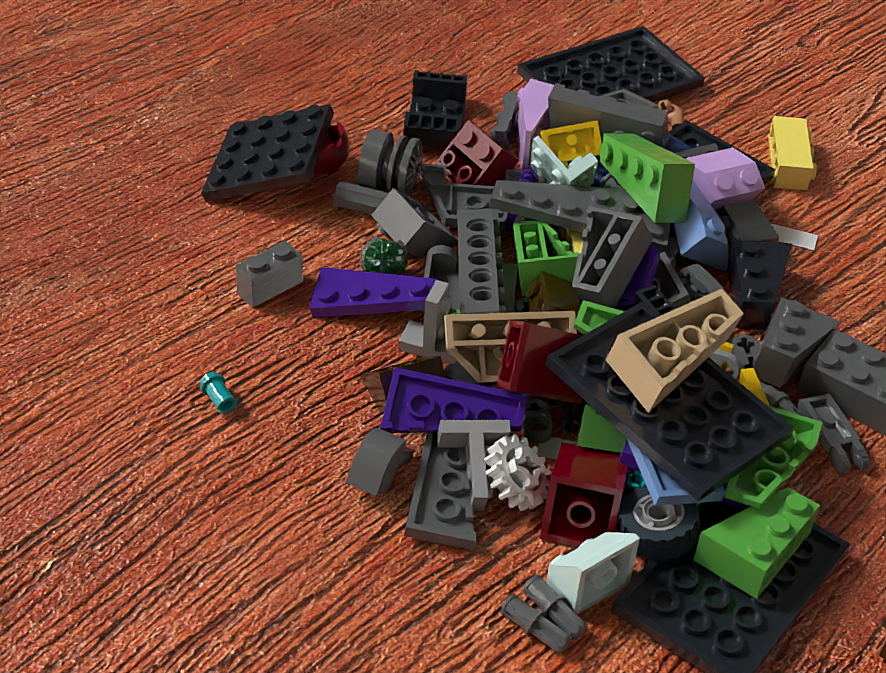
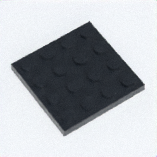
[201,104,334,202]

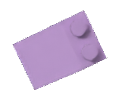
[514,79,554,170]

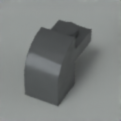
[345,427,415,496]

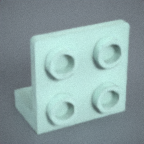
[530,136,598,186]

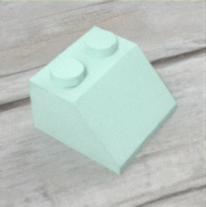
[546,532,640,615]

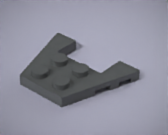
[420,164,523,231]

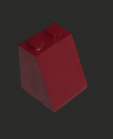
[496,320,583,404]
[540,442,628,547]

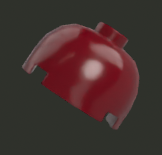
[313,121,350,174]

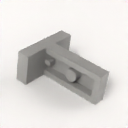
[398,280,457,364]
[437,420,511,511]

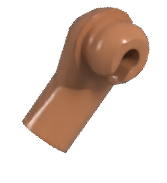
[658,100,684,130]

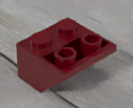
[435,120,519,186]

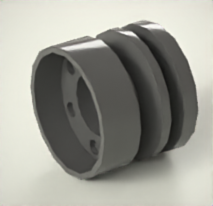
[358,129,423,197]

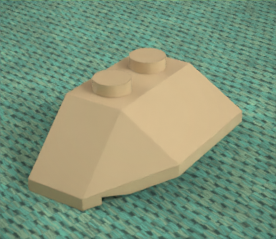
[444,311,577,383]

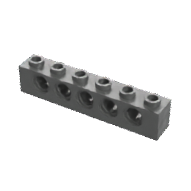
[457,208,506,314]

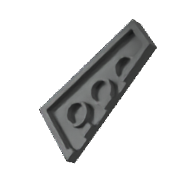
[404,433,477,551]

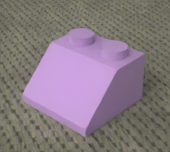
[685,148,766,210]

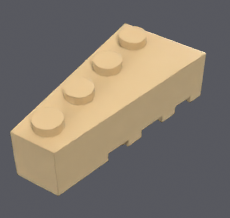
[606,289,744,413]

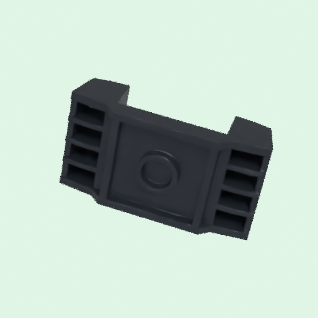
[403,70,468,150]

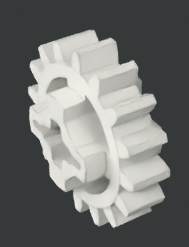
[484,434,551,511]

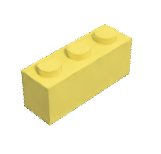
[768,116,817,191]

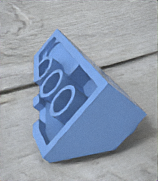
[673,181,728,271]

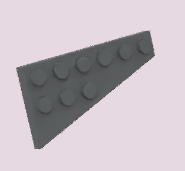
[489,180,671,253]

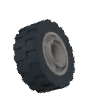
[619,485,700,561]

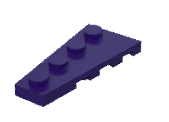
[310,267,436,317]
[380,367,528,433]

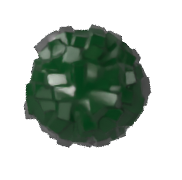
[360,236,408,275]

